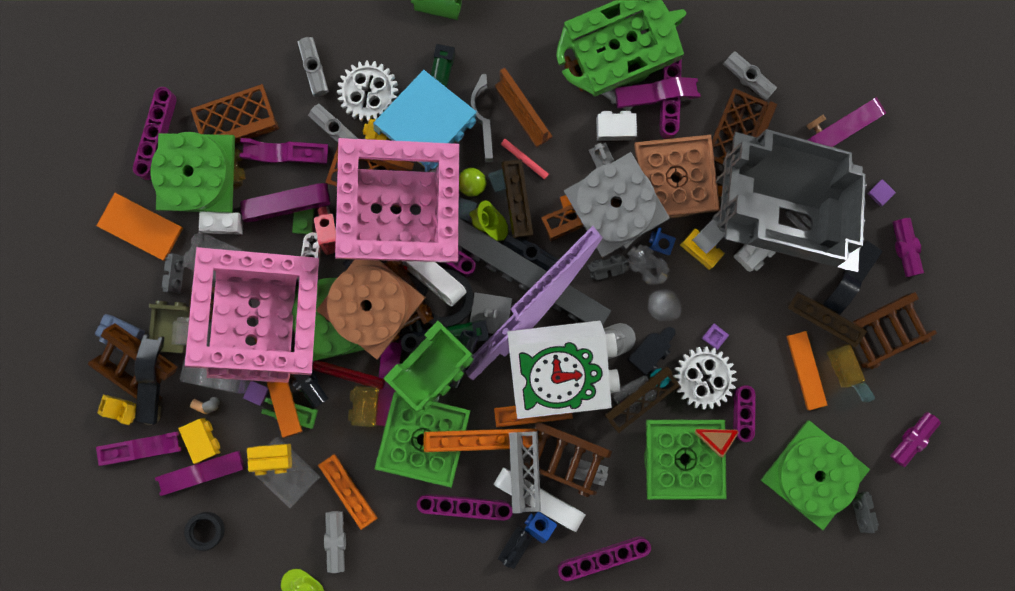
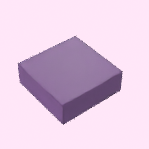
[867,179,896,207]
[701,323,729,350]
[243,381,269,406]

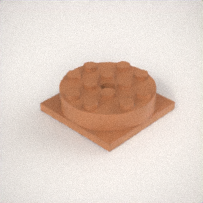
[634,135,720,218]
[316,259,426,359]

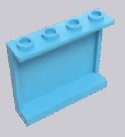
[373,70,477,172]

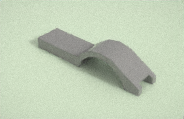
[471,74,493,162]

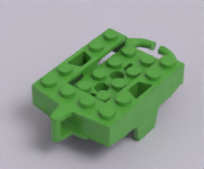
[556,0,686,97]

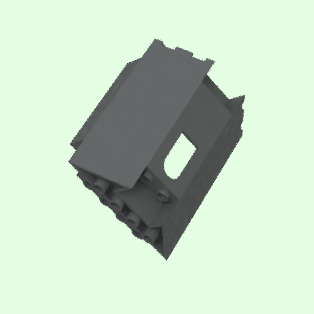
[712,129,867,272]

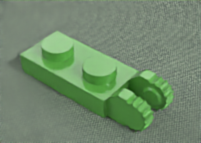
[261,397,318,429]

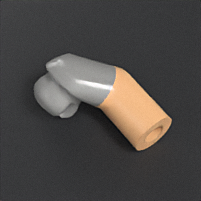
[190,397,220,414]

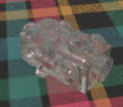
[627,244,670,285]

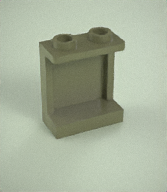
[149,301,189,353]

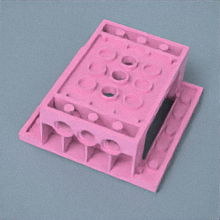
[335,138,459,263]
[185,247,319,383]

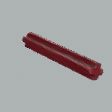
[312,360,385,389]

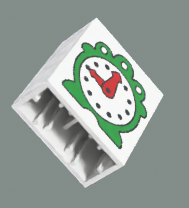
[507,321,620,419]

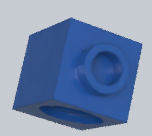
[524,512,557,543]

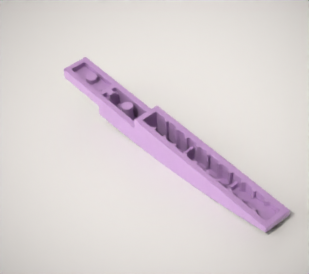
[465,226,603,380]

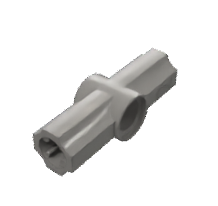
[297,37,329,96]
[723,51,777,101]
[308,104,358,142]
[324,511,346,573]

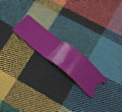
[614,77,701,109]
[240,138,328,164]
[376,340,402,426]
[96,432,181,466]
[155,451,245,496]

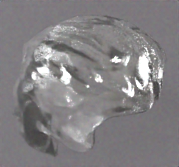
[648,289,681,322]

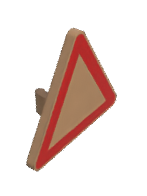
[695,429,738,457]

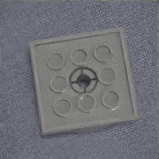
[564,152,670,258]

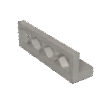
[509,431,541,513]

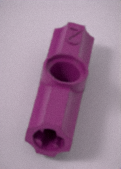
[892,218,924,277]
[890,412,941,467]

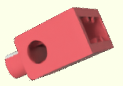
[314,207,336,255]

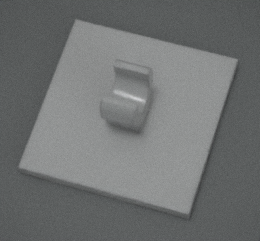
[470,293,512,334]

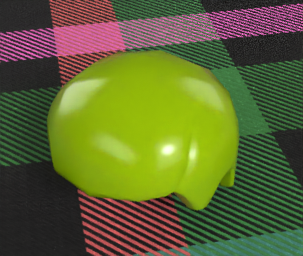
[459,168,487,197]

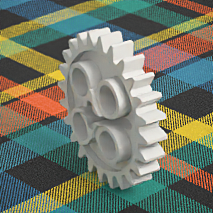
[337,60,399,123]
[673,347,737,409]

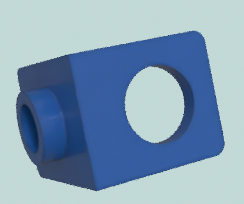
[648,228,676,256]

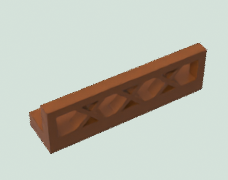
[541,198,620,242]

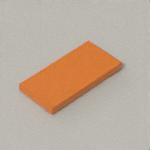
[96,193,183,261]

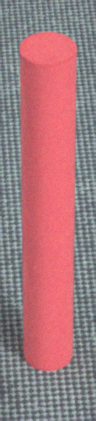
[501,139,549,180]

